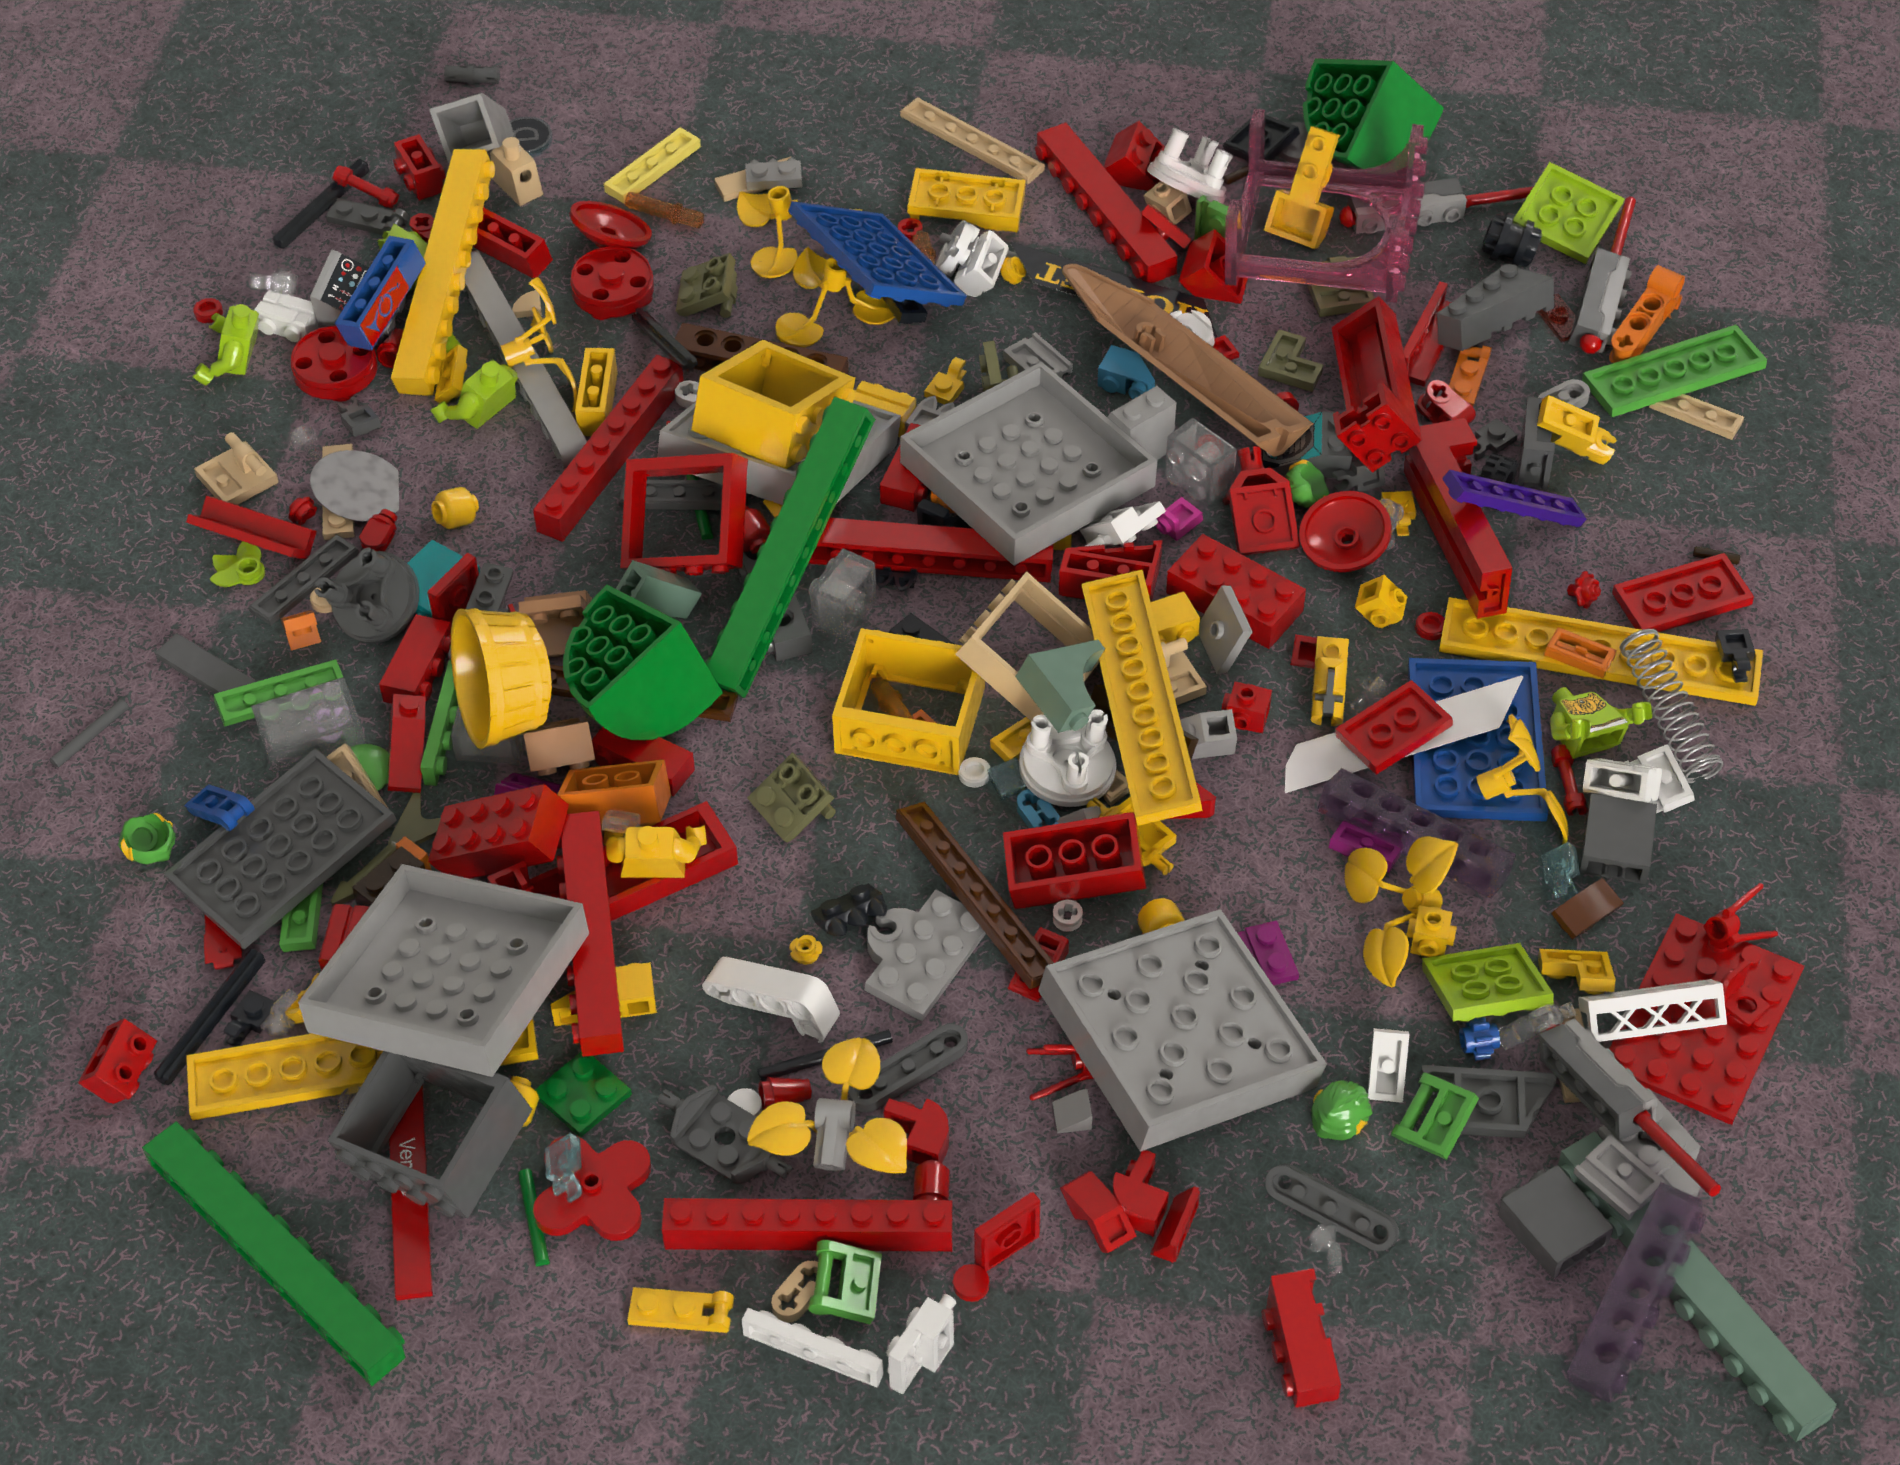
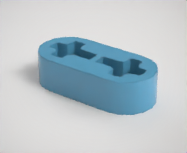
[1017,789,1060,828]

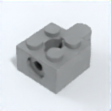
[1597,1096,1701,1206]

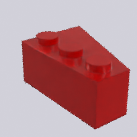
[1059,540,1163,602]
[1262,1268,1341,1408]

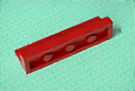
[1403,281,1451,387]
[186,496,317,559]

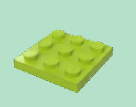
[1513,162,1625,264]
[1422,943,1554,1021]

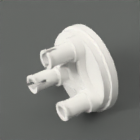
[1147,128,1233,204]
[1019,710,1116,807]

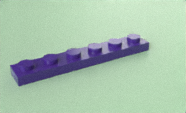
[1442,470,1587,527]

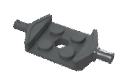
[658,1084,792,1184]

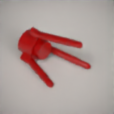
[1704,883,1778,945]
[1026,1044,1094,1101]

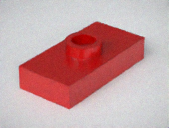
[1141,204,1193,249]

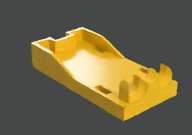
[908,168,1026,232]

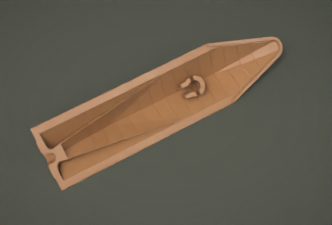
[1062,264,1314,457]

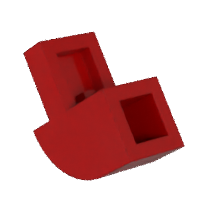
[884,1098,949,1164]
[1112,1150,1169,1237]

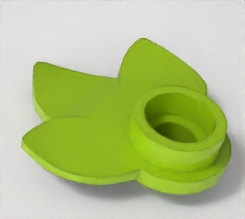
[210,541,265,587]

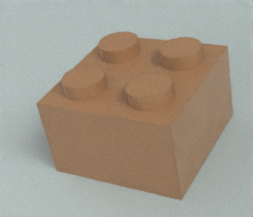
[523,716,595,776]

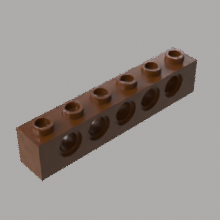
[675,323,849,375]

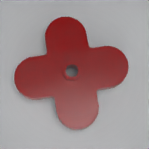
[533,1135,651,1241]

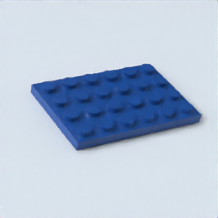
[788,201,967,307]
[1408,658,1548,821]

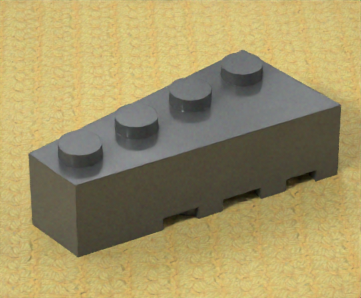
[1437,264,1554,351]

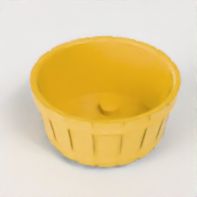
[451,608,552,749]

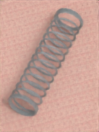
[1619,629,1724,783]

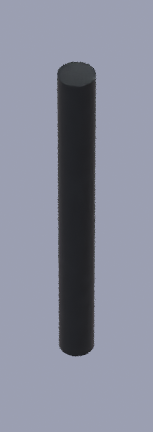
[757,1029,893,1081]

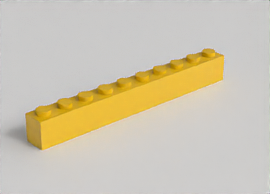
[391,149,495,396]

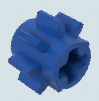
[1459,1016,1500,1061]

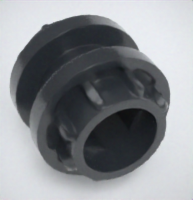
[1481,212,1542,267]

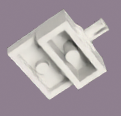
[1080,501,1166,549]
[886,1294,956,1394]

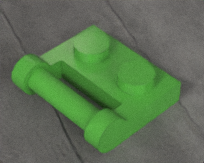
[1391,1073,1479,1160]
[808,1240,882,1324]

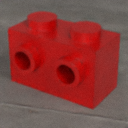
[393,134,446,200]
[78,1018,157,1104]

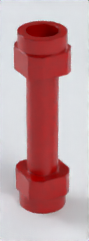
[332,165,400,209]
[1551,745,1587,816]

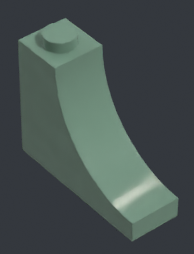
[616,560,702,619]
[1015,640,1105,733]

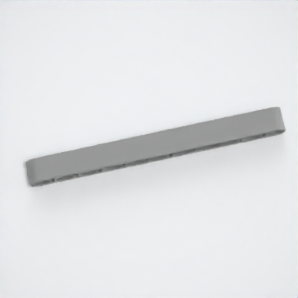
[463,250,587,468]

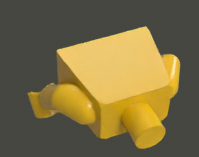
[603,825,707,878]

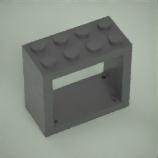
[328,1051,533,1219]

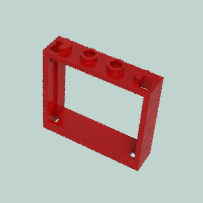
[620,453,748,576]

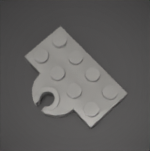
[865,889,986,1021]

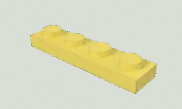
[604,127,701,204]

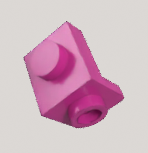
[1156,497,1203,541]

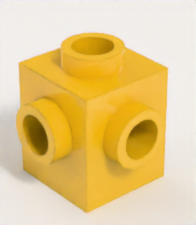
[1355,575,1408,628]
[1406,905,1457,957]

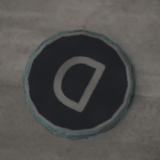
[510,117,553,158]

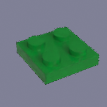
[535,1051,632,1138]

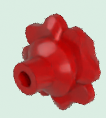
[1567,571,1601,609]

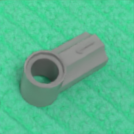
[813,1098,856,1171]

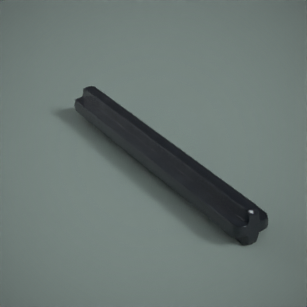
[272,159,370,249]
[631,308,698,373]
[154,949,265,1085]

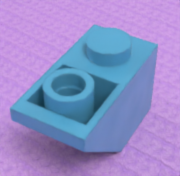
[1098,345,1155,399]

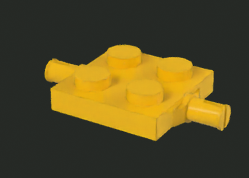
[1087,797,1177,875]

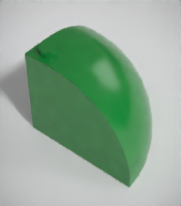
[1303,58,1444,173]
[563,585,723,740]

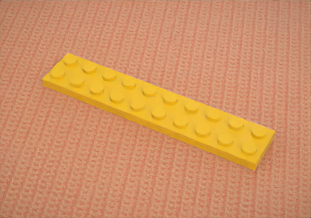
[1081,570,1203,826]
[1439,597,1763,706]
[186,1018,539,1121]

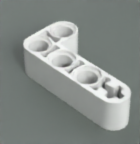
[702,957,840,1043]

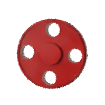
[571,246,654,320]
[291,326,378,402]

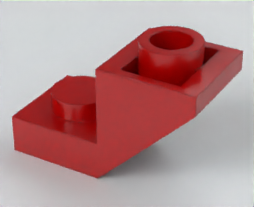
[1060,1171,1137,1253]

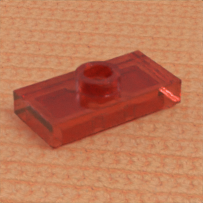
[1537,293,1576,342]

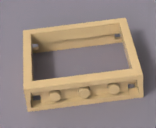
[955,572,1099,722]

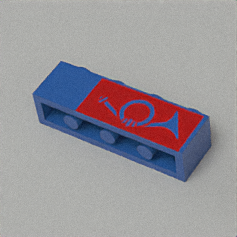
[335,236,426,350]

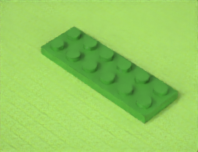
[1582,325,1767,418]

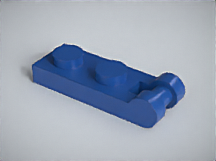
[184,784,255,831]

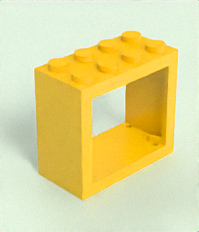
[691,340,856,469]
[832,628,985,775]

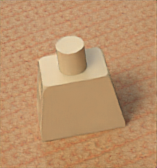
[490,137,543,206]

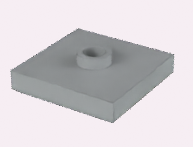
[1199,585,1253,674]

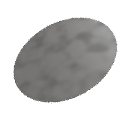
[310,450,399,521]

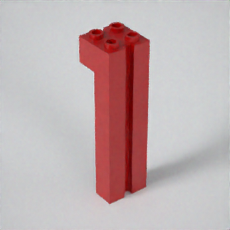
[1331,296,1422,473]
[1404,418,1512,619]
[487,801,738,921]

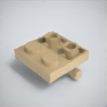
[194,432,279,505]
[1161,637,1207,705]

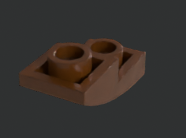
[1551,878,1624,940]

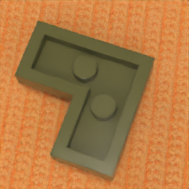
[1258,329,1324,392]

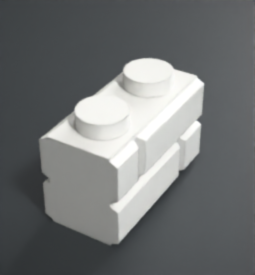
[954,230,1009,297]
[254,290,319,342]
[1583,758,1662,802]

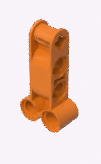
[1609,265,1685,363]

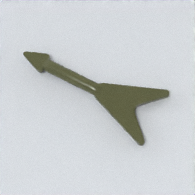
[331,792,441,907]

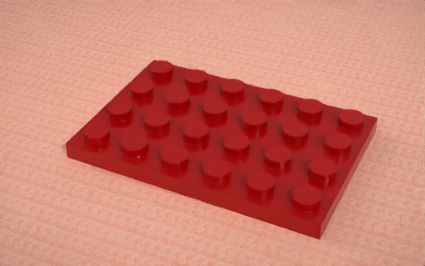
[1609,913,1805,1125]

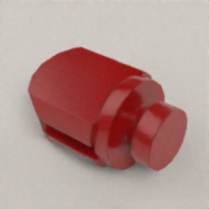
[359,509,397,552]

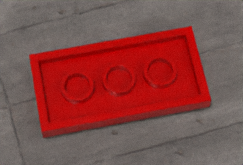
[1612,553,1754,632]

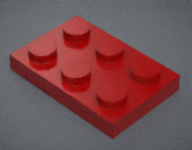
[1335,680,1453,775]

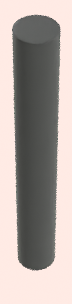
[49,699,129,768]

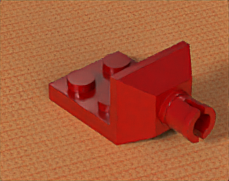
[1223,446,1300,555]

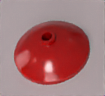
[569,201,652,249]
[1299,491,1392,572]

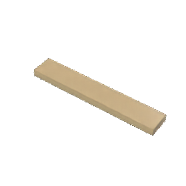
[900,97,1045,184]

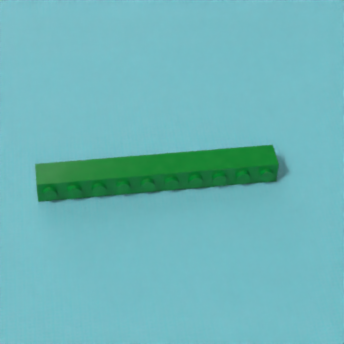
[706,397,876,698]
[142,1121,406,1387]

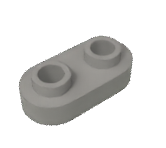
[1538,379,1590,408]

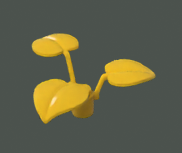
[737,186,862,278]
[775,247,895,348]
[500,277,578,412]
[1476,714,1569,848]
[1345,836,1459,988]
[747,1037,907,1173]

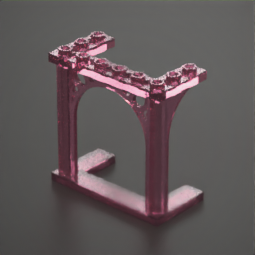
[1225,109,1428,303]

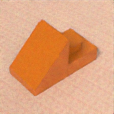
[280,610,321,651]

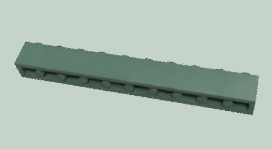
[1558,1131,1837,1442]

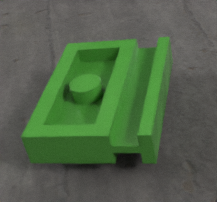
[1194,195,1238,248]

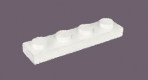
[742,1308,883,1387]

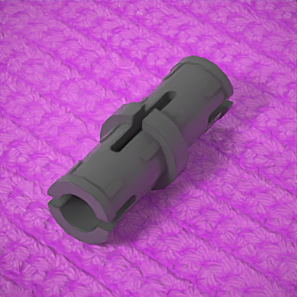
[444,63,500,85]

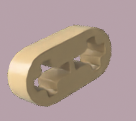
[771,1261,818,1323]

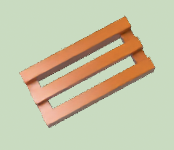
[1544,627,1617,678]

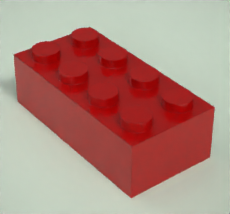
[1166,534,1306,649]
[428,784,569,879]
[1003,812,1147,909]

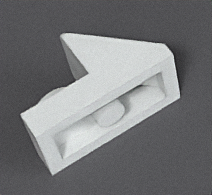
[1368,1028,1409,1103]

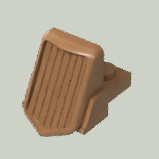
[518,590,592,657]

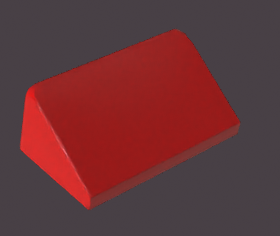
[1150,1186,1200,1262]

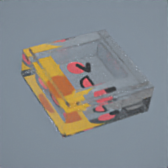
[601,810,641,833]

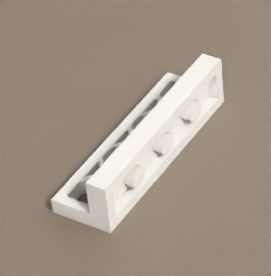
[1578,979,1727,1042]

